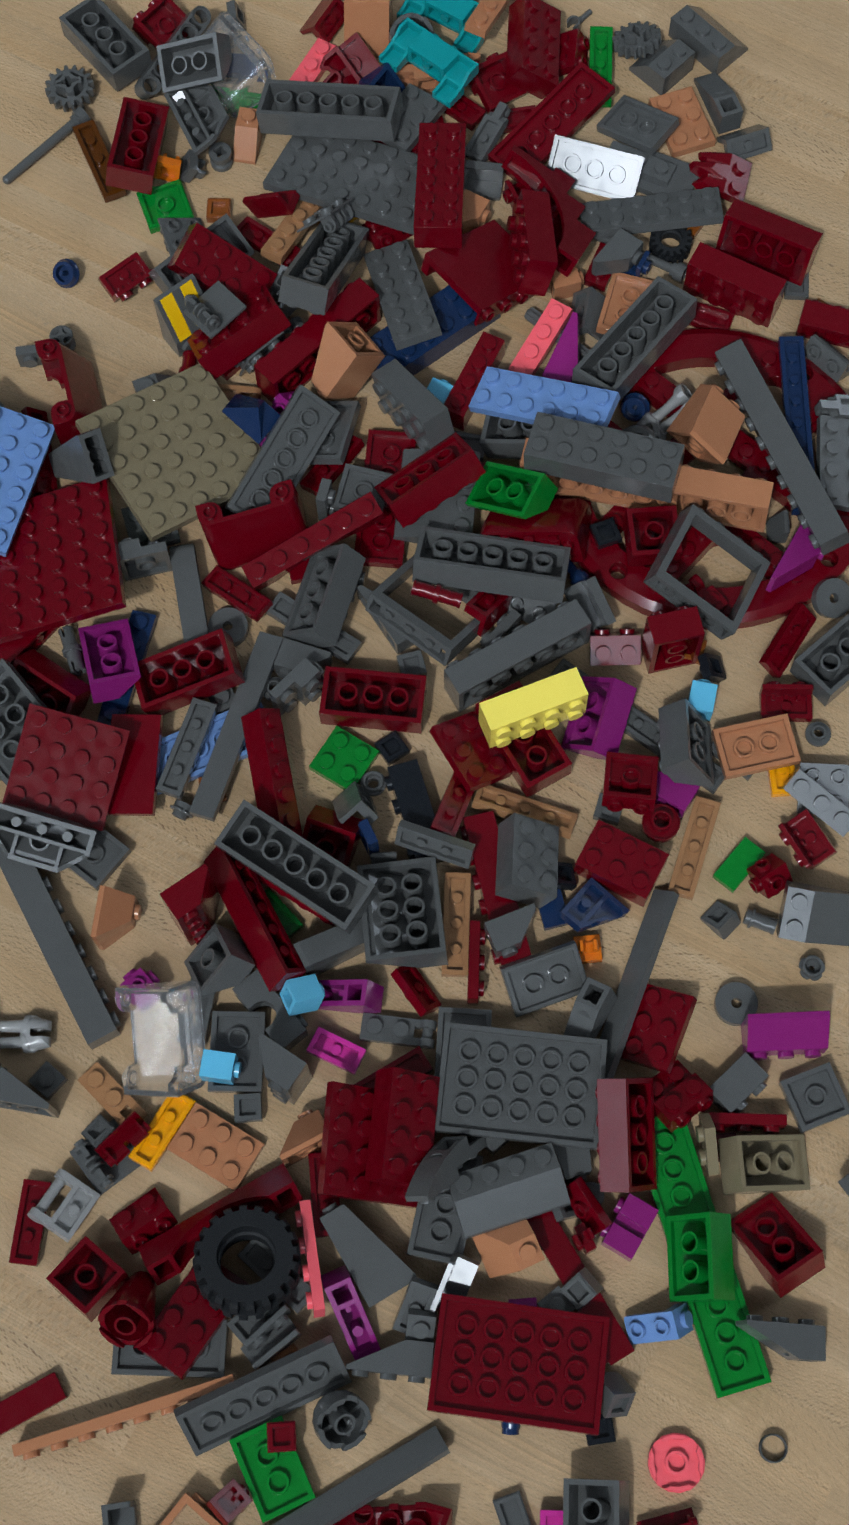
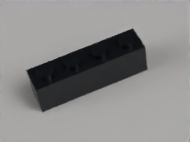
[384,759,443,863]

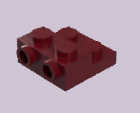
[132,0,188,49]
[468,51,528,113]
[602,752,659,815]
[653,1059,713,1133]

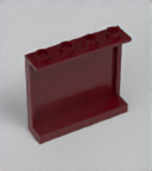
[421,220,537,326]

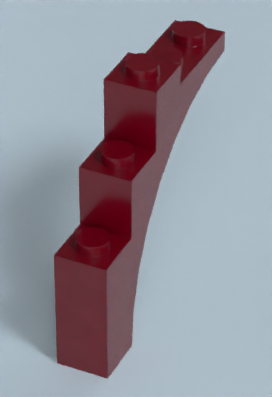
[501,145,596,277]

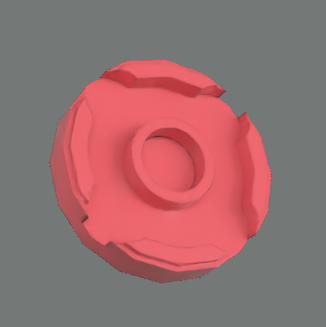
[647,1433,705,1493]

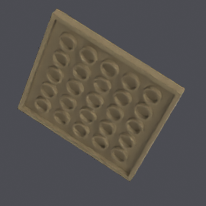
[75,363,260,542]

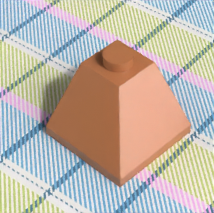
[90,885,142,950]
[279,1109,324,1168]
[472,1219,545,1278]

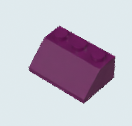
[78,618,141,704]
[561,676,637,760]
[741,1011,830,1061]

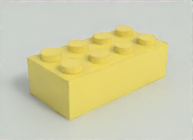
[479,667,589,748]

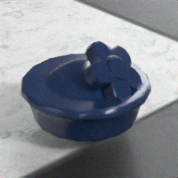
[53,259,80,288]
[620,393,650,422]

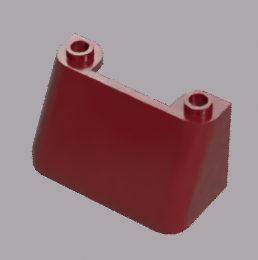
[35,339,103,445]
[195,479,309,570]
[480,498,592,562]

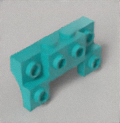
[397,0,484,53]
[379,17,479,109]

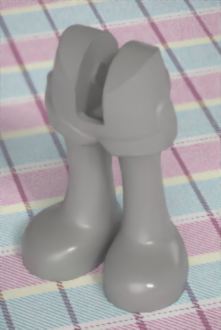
[636,383,693,440]
[0,1015,52,1053]

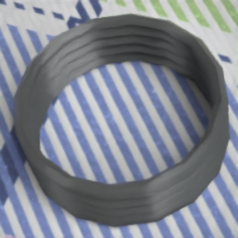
[759,1434,788,1463]

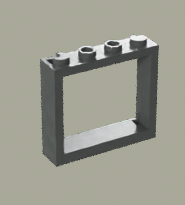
[643,504,771,640]
[365,555,480,666]

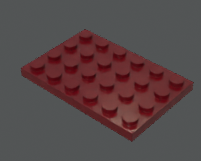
[427,1293,610,1436]

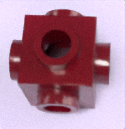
[746,853,793,899]

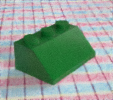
[465,461,558,519]
[666,1212,735,1302]

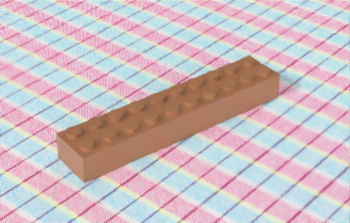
[520,438,774,533]

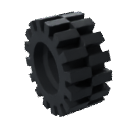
[649,228,692,264]

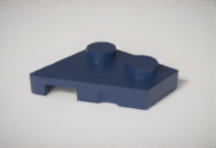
[558,877,630,932]

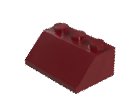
[13,649,91,716]

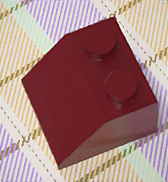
[303,805,362,868]

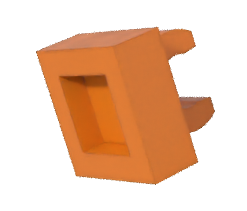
[156,153,182,182]
[573,934,602,964]

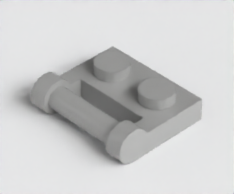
[27,1169,100,1243]

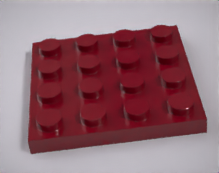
[3,703,131,831]
[317,1081,418,1208]

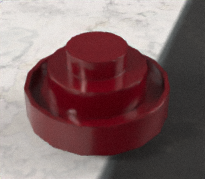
[641,804,680,843]

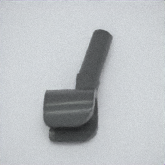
[567,9,592,30]

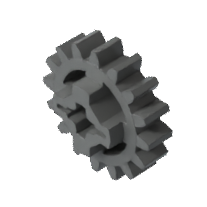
[612,21,662,60]
[45,65,95,112]

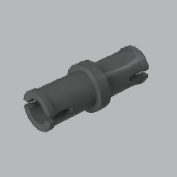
[58,626,87,676]

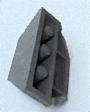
[164,85,230,156]
[0,802,97,873]

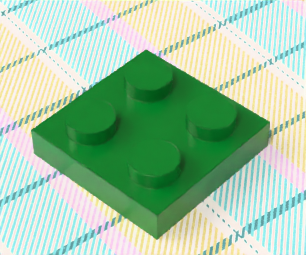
[309,726,380,790]

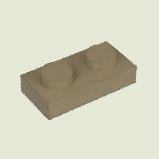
[695,1113,720,1176]

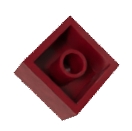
[622,505,682,567]
[46,1236,129,1323]

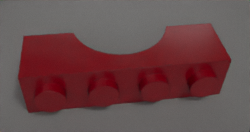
[444,331,505,431]

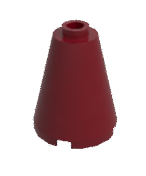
[98,1271,157,1349]

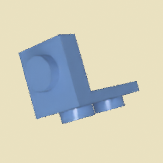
[624,1302,693,1345]

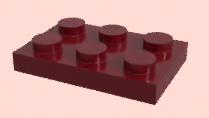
[429,711,513,793]
[621,984,697,1074]

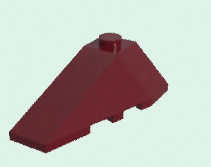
[333,1502,453,1525]

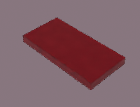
[108,714,164,816]

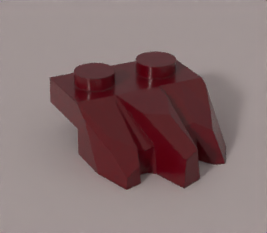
[320,32,381,84]
[689,152,752,203]

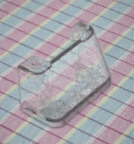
[202,11,277,118]
[115,981,206,1098]

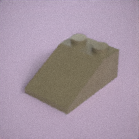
[718,1134,810,1195]

